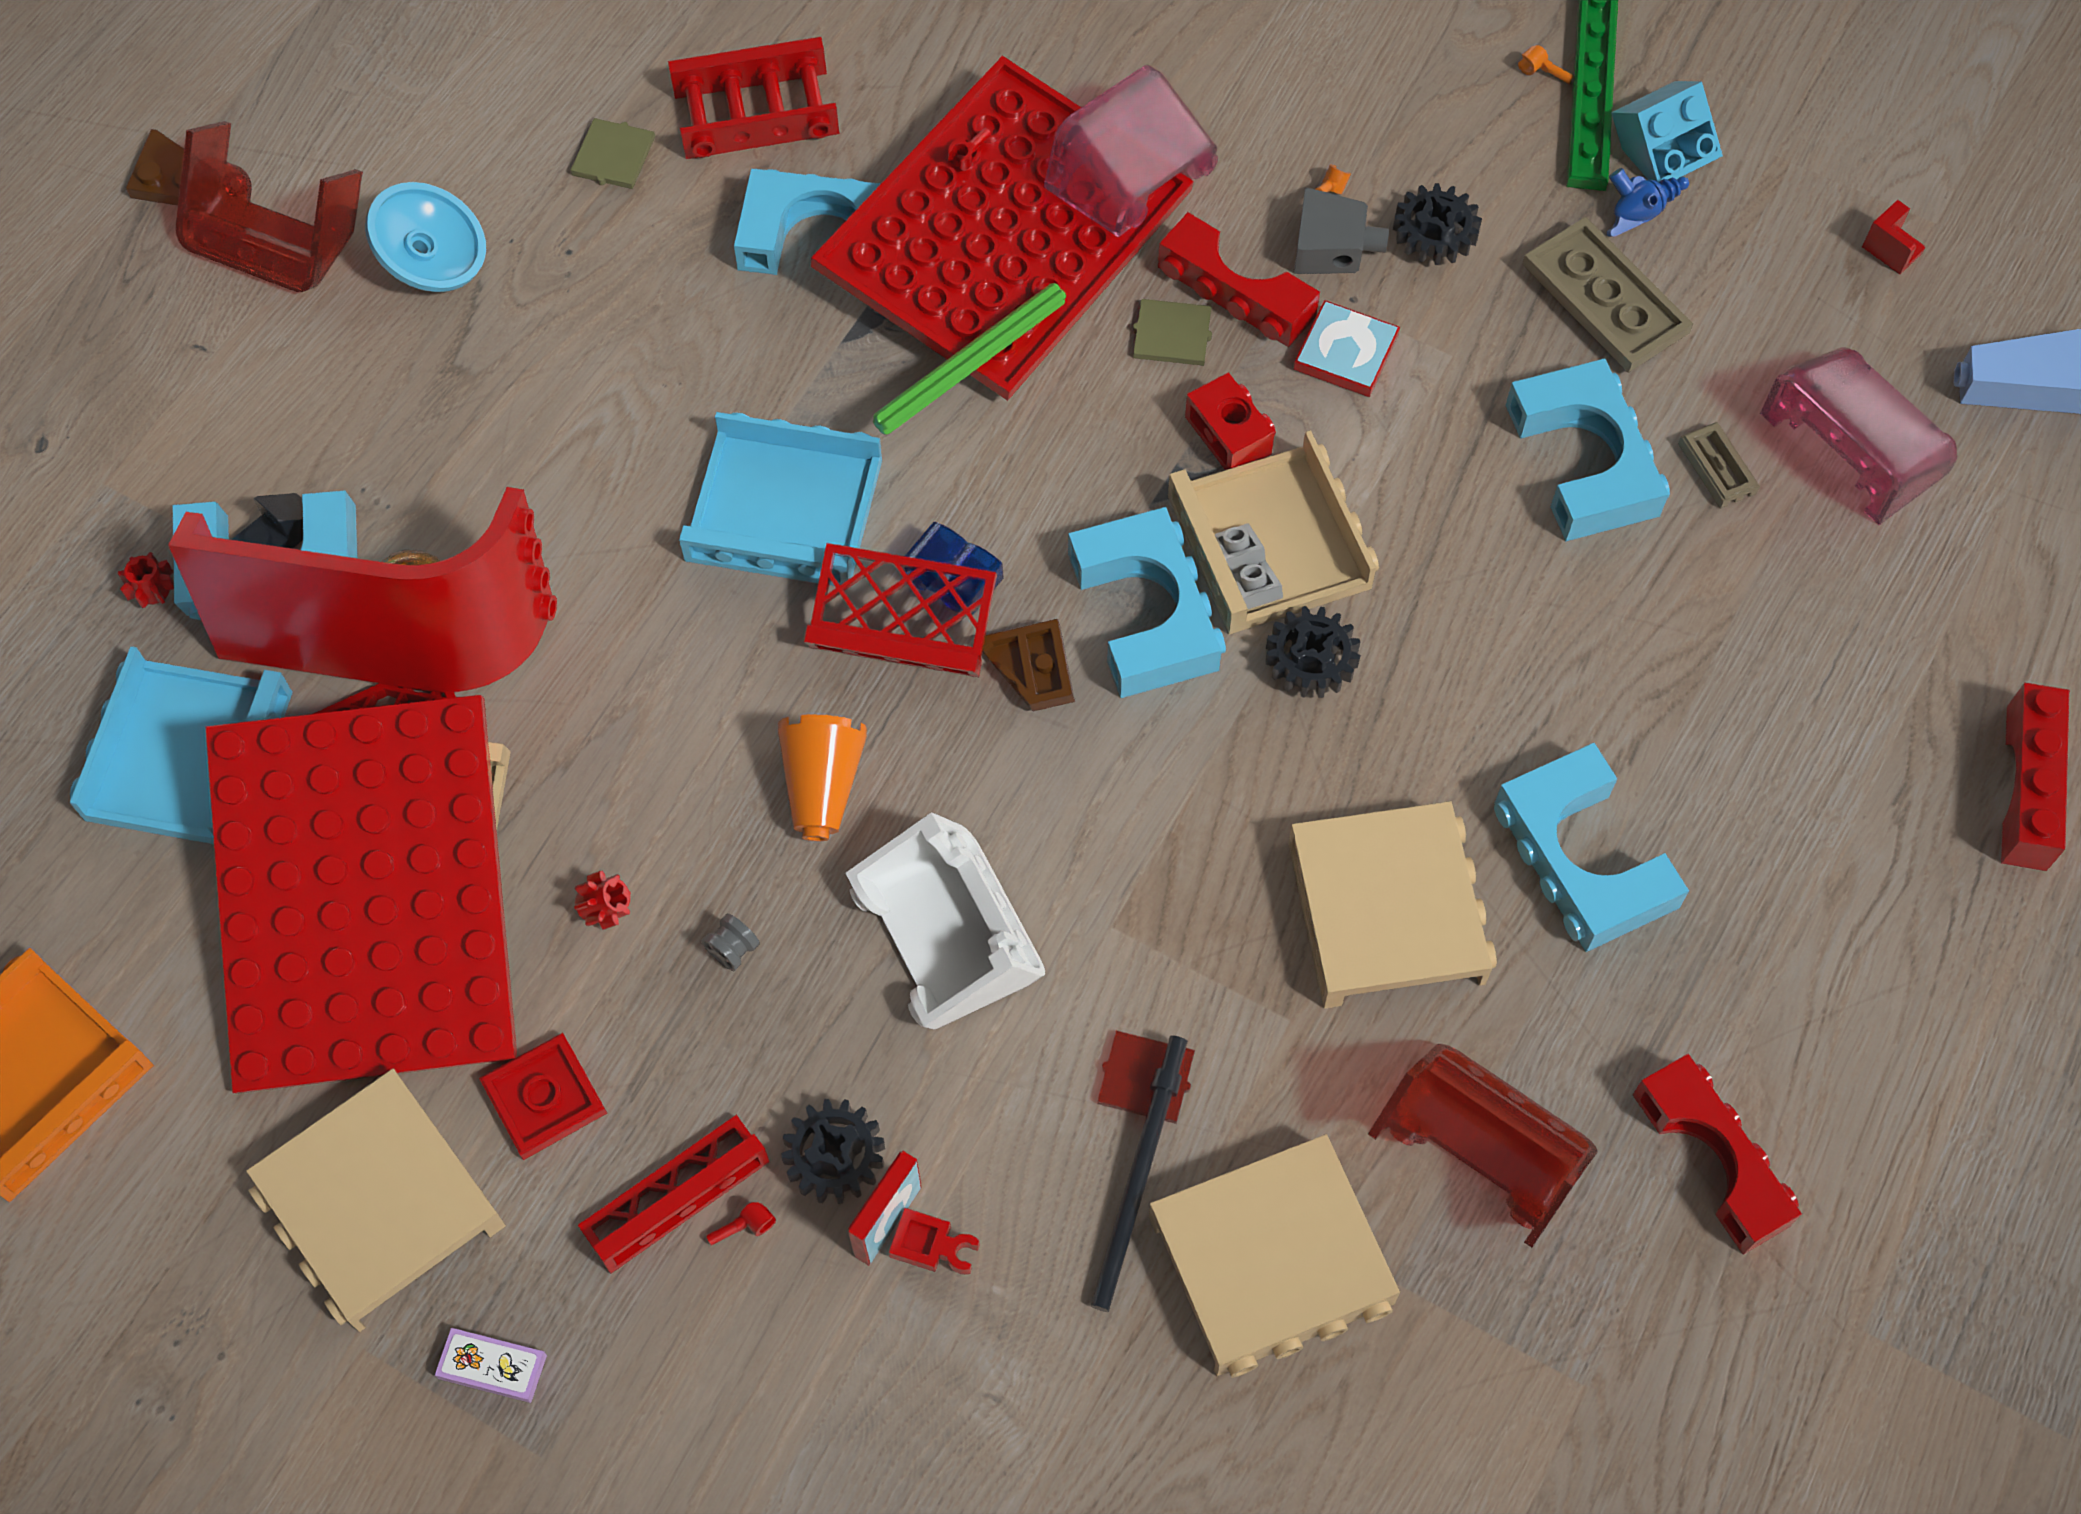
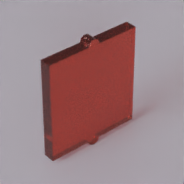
[1097,1030,1195,1124]

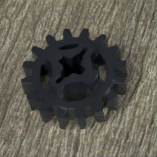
[1393,183,1482,265]
[1266,606,1361,698]
[781,1099,885,1204]

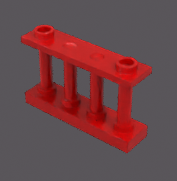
[668,37,840,159]

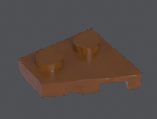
[126,129,218,210]
[982,619,1075,712]

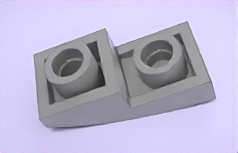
[1215,523,1283,609]

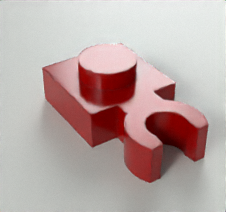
[889,1208,980,1275]

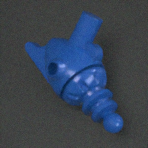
[1607,168,1689,237]

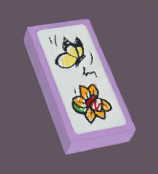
[435,1328,547,1403]

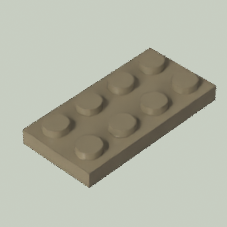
[1522,217,1693,373]

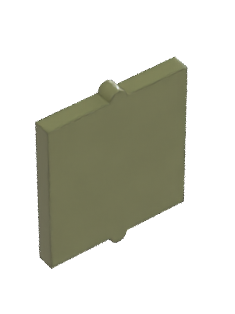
[571,118,656,189]
[1133,299,1212,366]

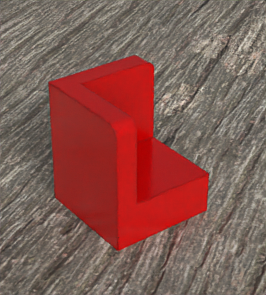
[1862,200,1925,274]

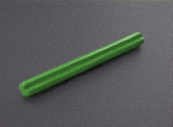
[873,283,1066,435]

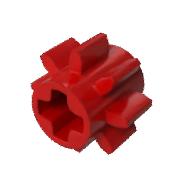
[118,552,174,608]
[574,870,631,930]

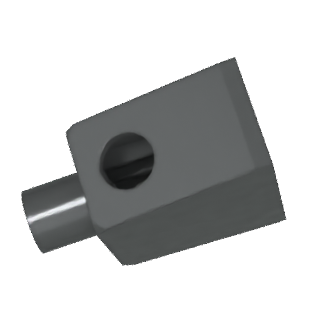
[1294,188,1389,274]

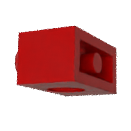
[1185,372,1276,470]

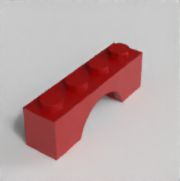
[1158,212,1320,348]
[2001,682,2070,871]
[1632,1054,1802,1255]

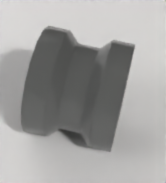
[701,913,760,971]

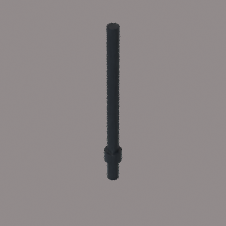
[1090,1035,1188,1312]

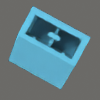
[1611,81,1723,182]

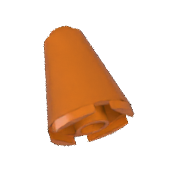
[778,714,867,841]

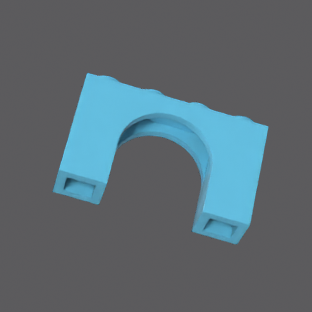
[734,168,880,275]
[1505,359,1670,541]
[173,491,357,620]
[1068,507,1226,698]
[1494,743,1689,952]

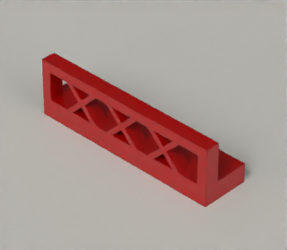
[578,1114,770,1274]

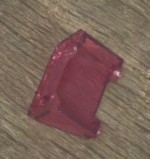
[1044,65,1218,237]
[1760,347,1957,525]

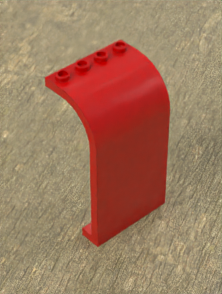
[168,487,557,692]

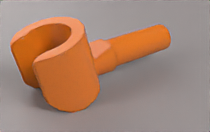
[1518,45,1574,84]
[1315,164,1351,194]

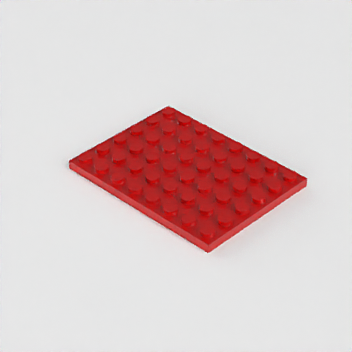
[811,55,1194,401]
[205,695,517,1094]

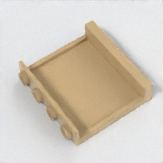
[1168,430,1379,635]
[1288,801,1497,1009]
[246,1068,506,1332]
[1149,1134,1400,1378]

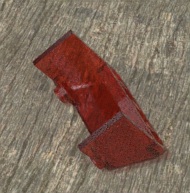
[175,121,363,292]
[1368,1044,1598,1248]

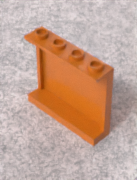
[0,948,154,1203]

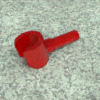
[948,128,991,170]
[706,1202,776,1246]

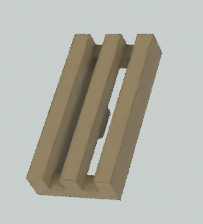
[1678,422,1760,509]

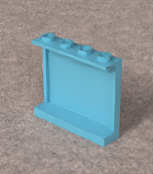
[679,412,882,589]
[70,647,293,844]

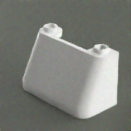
[846,812,1045,1029]

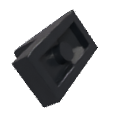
[231,493,303,549]

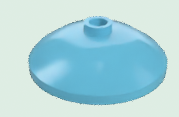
[365,182,486,292]

